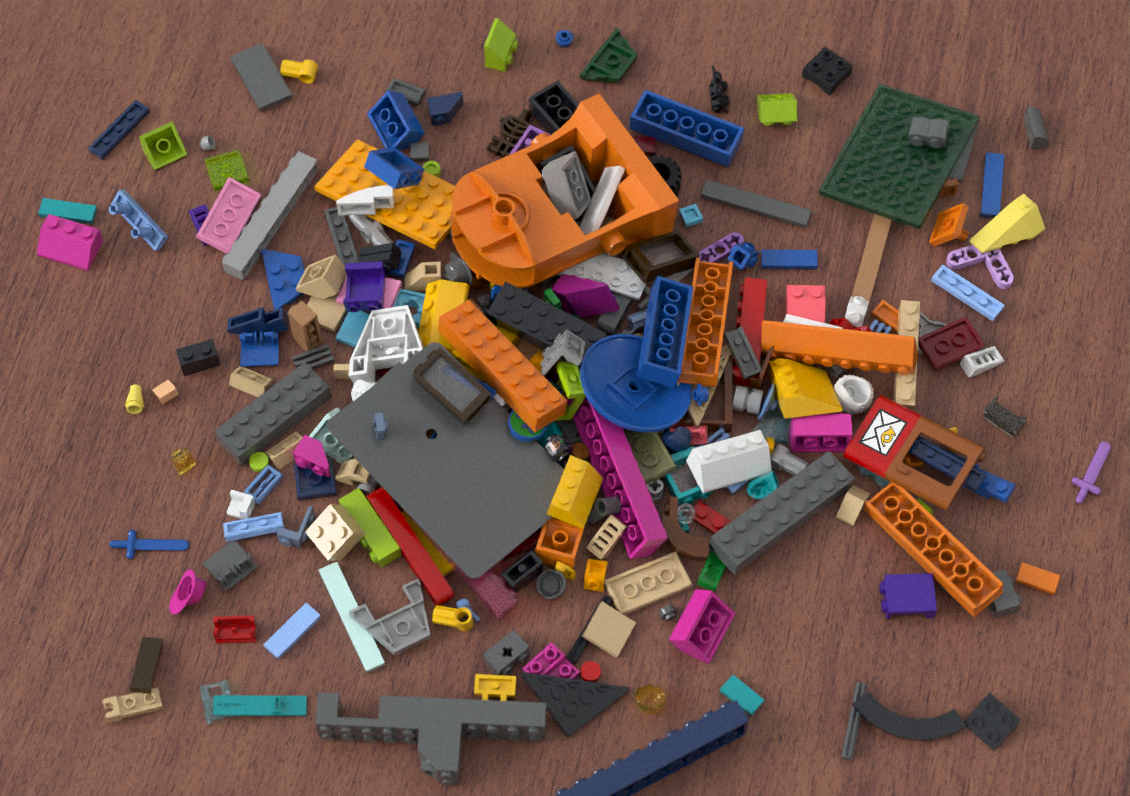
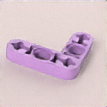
[946,245,1014,289]

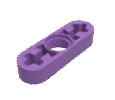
[699,232,744,263]

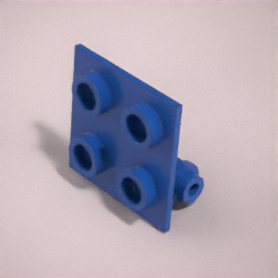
[239,330,279,367]

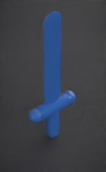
[110,530,189,559]

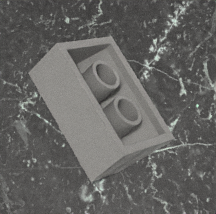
[542,152,591,219]

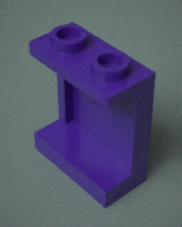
[343,261,386,312]
[879,573,937,619]

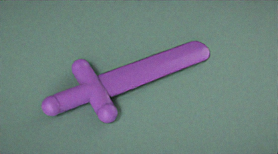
[1072,442,1111,504]

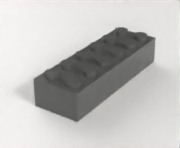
[215,362,331,467]

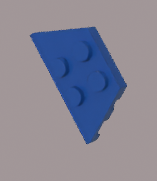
[262,249,304,310]

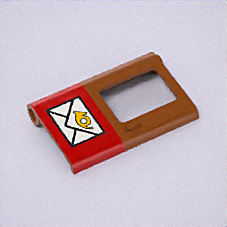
[843,395,987,511]

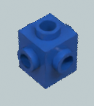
[727,242,760,270]

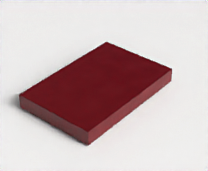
[918,317,986,371]

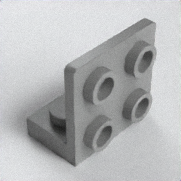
[540,329,585,376]

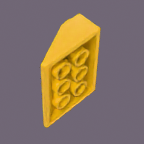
[769,358,842,419]

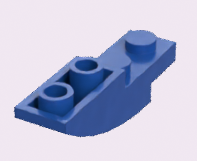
[945,450,1015,503]

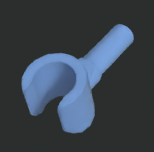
[456,599,481,622]

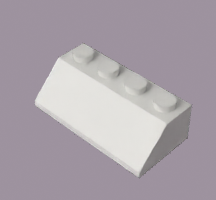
[686,430,772,493]

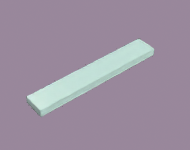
[319,562,385,673]

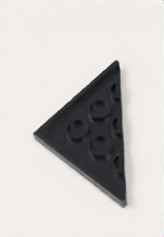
[520,672,630,737]

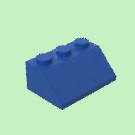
[367,90,425,151]

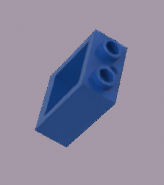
[364,147,424,189]

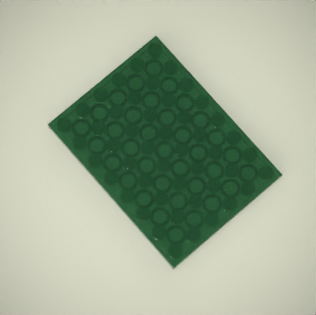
[819,84,979,229]

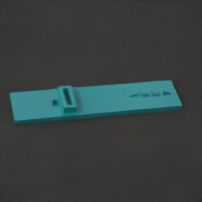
[213,695,306,716]

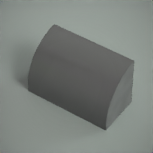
[1023,107,1049,149]

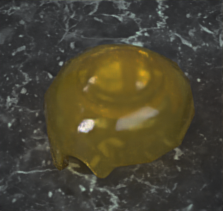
[634,683,666,714]

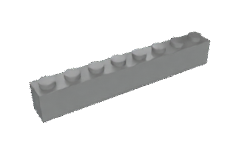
[222,151,319,281]

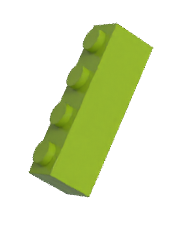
[339,488,401,568]

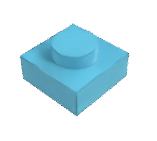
[679,204,703,228]

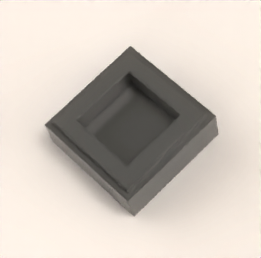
[410,142,429,161]

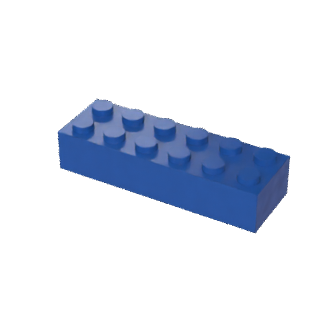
[630,90,744,168]
[637,276,693,387]

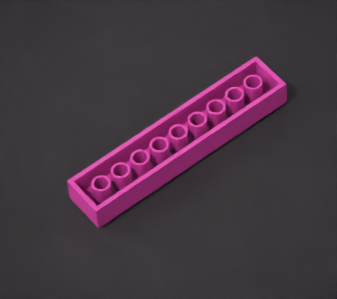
[564,370,668,560]

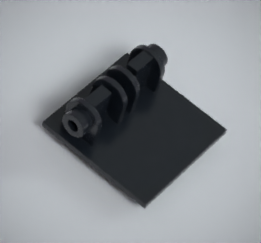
[709,65,730,113]
[964,692,1021,751]

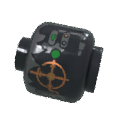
[544,434,574,464]

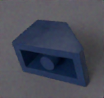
[427,92,464,126]

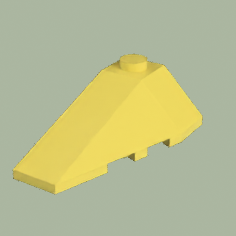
[969,194,1045,253]

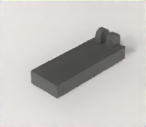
[723,326,762,380]

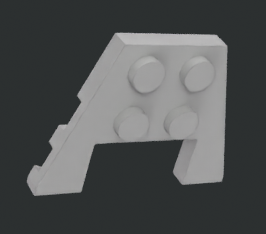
[349,578,430,655]

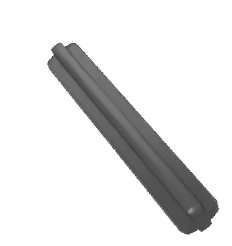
[841,682,867,760]

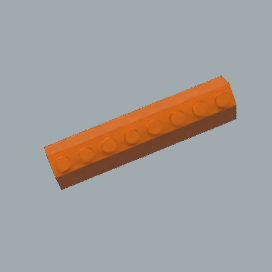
[761,320,918,375]

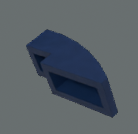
[227,307,289,335]

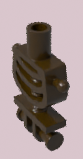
[487,109,532,158]

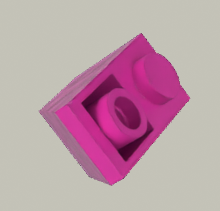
[293,435,331,477]

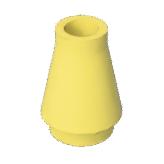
[125,385,144,414]

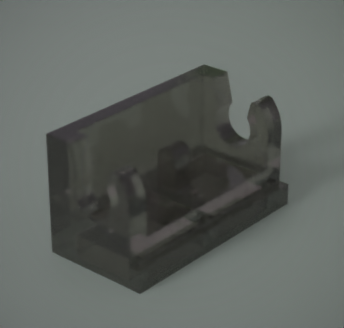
[982,397,1027,438]

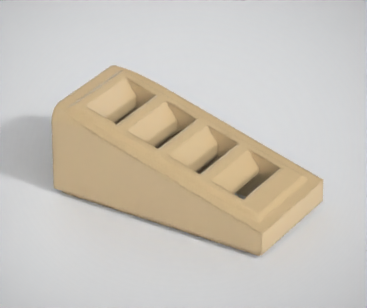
[587,514,627,559]

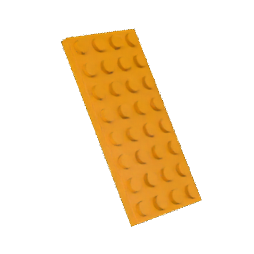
[315,139,455,249]

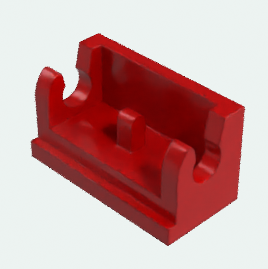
[213,615,257,644]

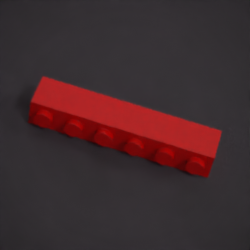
[732,277,767,387]

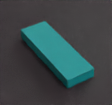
[38,198,97,224]

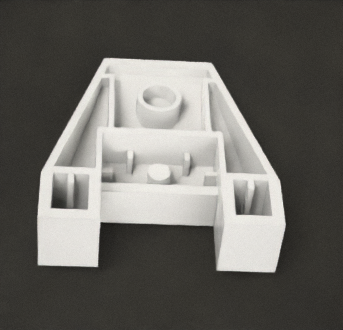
[349,305,424,384]

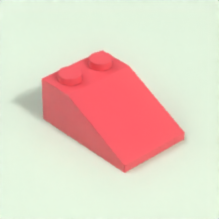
[785,285,825,323]

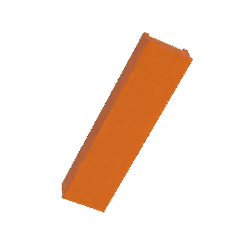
[678,257,733,387]
[864,482,1004,617]

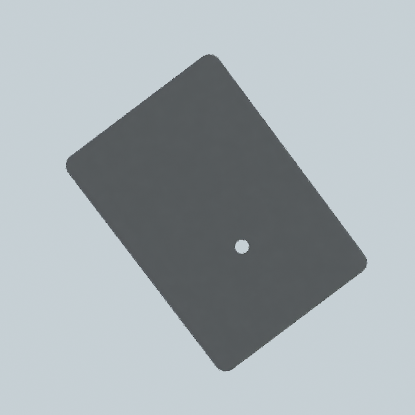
[327,342,564,579]

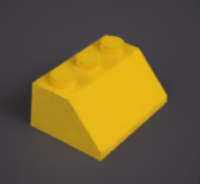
[547,455,603,529]

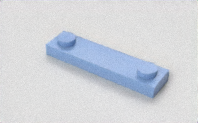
[931,265,1005,321]

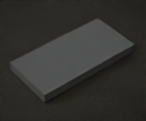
[230,43,292,112]

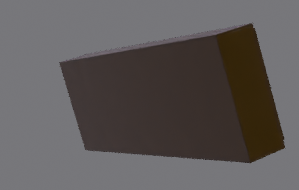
[130,637,163,694]

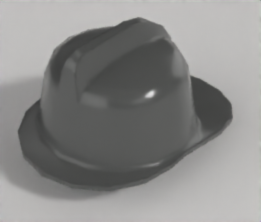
[443,252,473,285]

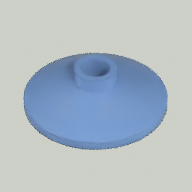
[757,383,778,419]

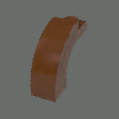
[660,497,709,561]

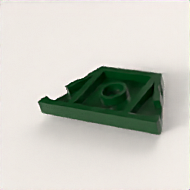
[580,28,638,83]

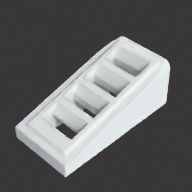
[960,346,1004,378]

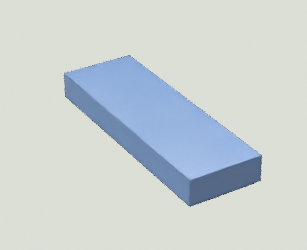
[223,512,284,542]
[263,603,321,660]

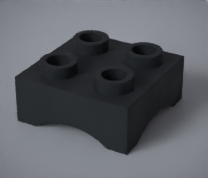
[802,47,853,96]

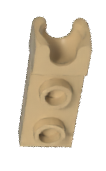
[102,688,163,723]

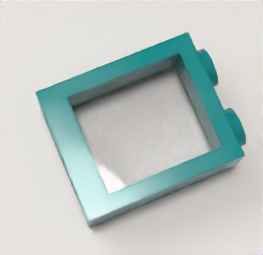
[662,446,713,507]

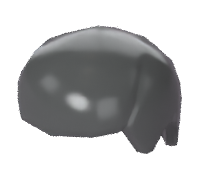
[536,569,567,600]

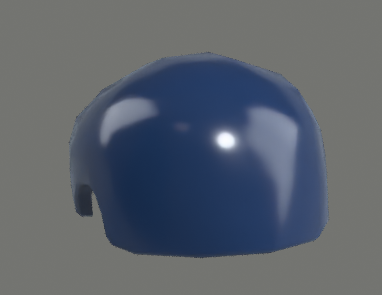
[662,426,692,453]

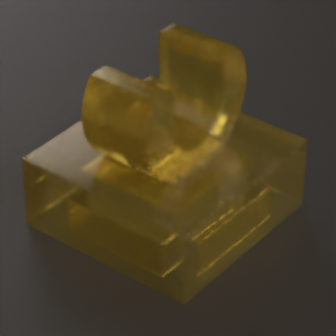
[170,448,196,475]

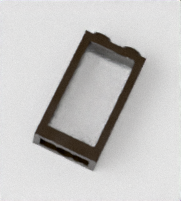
[622,230,700,284]
[413,347,492,426]

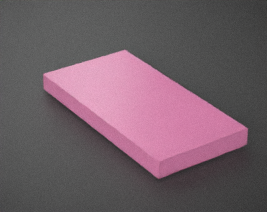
[196,177,262,254]

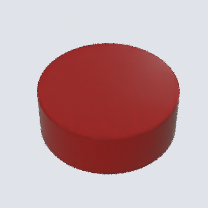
[581,661,601,682]

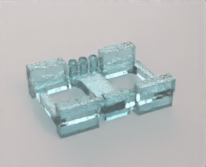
[200,679,235,724]

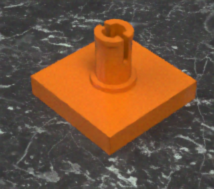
[929,203,969,247]

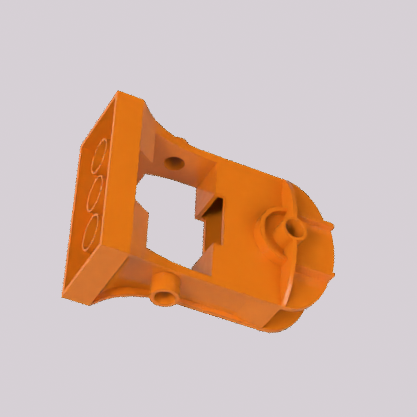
[451,94,679,289]

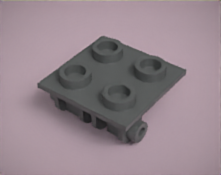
[202,540,258,591]

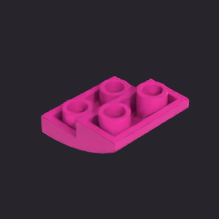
[522,642,580,679]

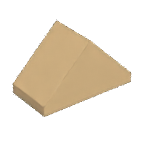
[836,485,871,526]

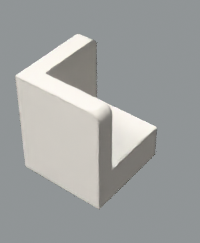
[227,490,255,519]

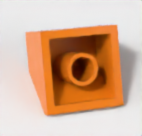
[535,518,585,569]

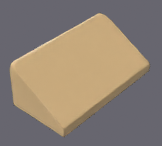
[229,366,273,397]
[265,431,303,470]

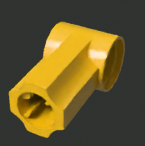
[280,59,318,84]
[432,605,474,631]

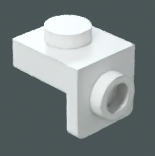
[845,296,869,327]

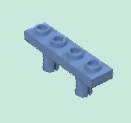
[109,189,168,251]

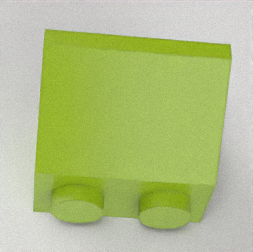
[484,18,518,72]
[756,93,797,125]

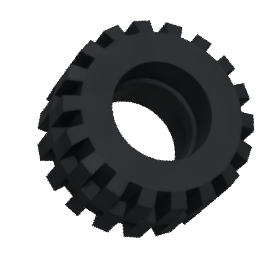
[647,155,682,197]

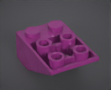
[551,274,621,318]

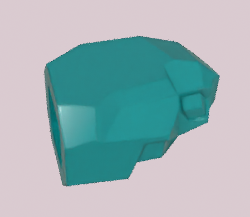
[746,471,780,499]

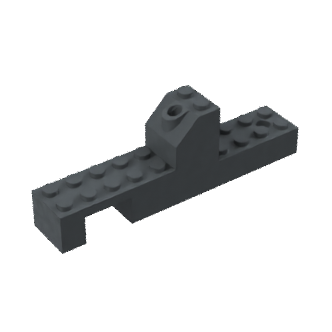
[315,692,547,786]

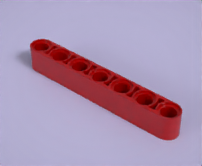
[365,487,455,606]

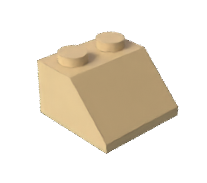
[295,254,347,299]

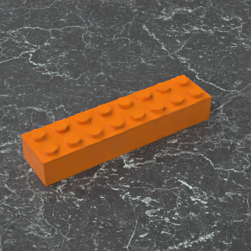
[438,300,567,432]

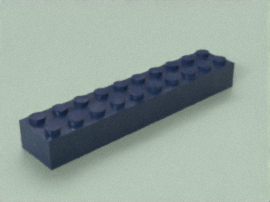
[556,700,749,796]

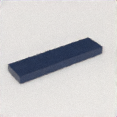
[88,100,150,160]
[908,436,987,492]

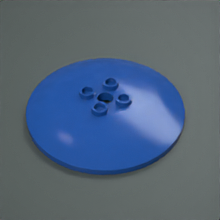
[580,334,692,432]

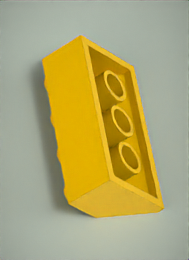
[418,279,469,351]

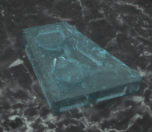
[751,404,792,444]

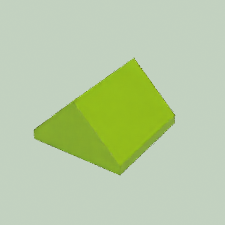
[139,122,187,170]

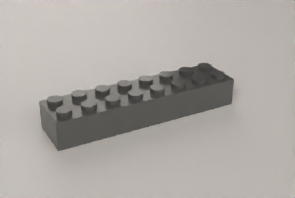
[709,451,855,576]

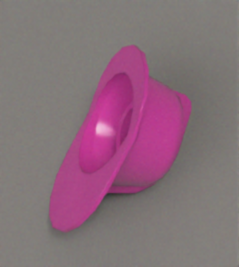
[169,569,207,615]

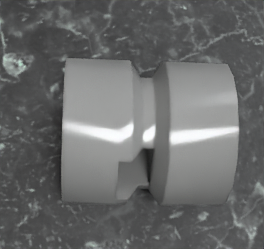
[733,385,763,415]

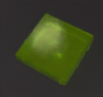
[204,149,249,191]

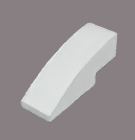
[336,185,395,215]

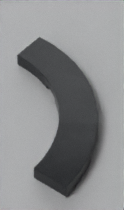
[851,692,966,740]

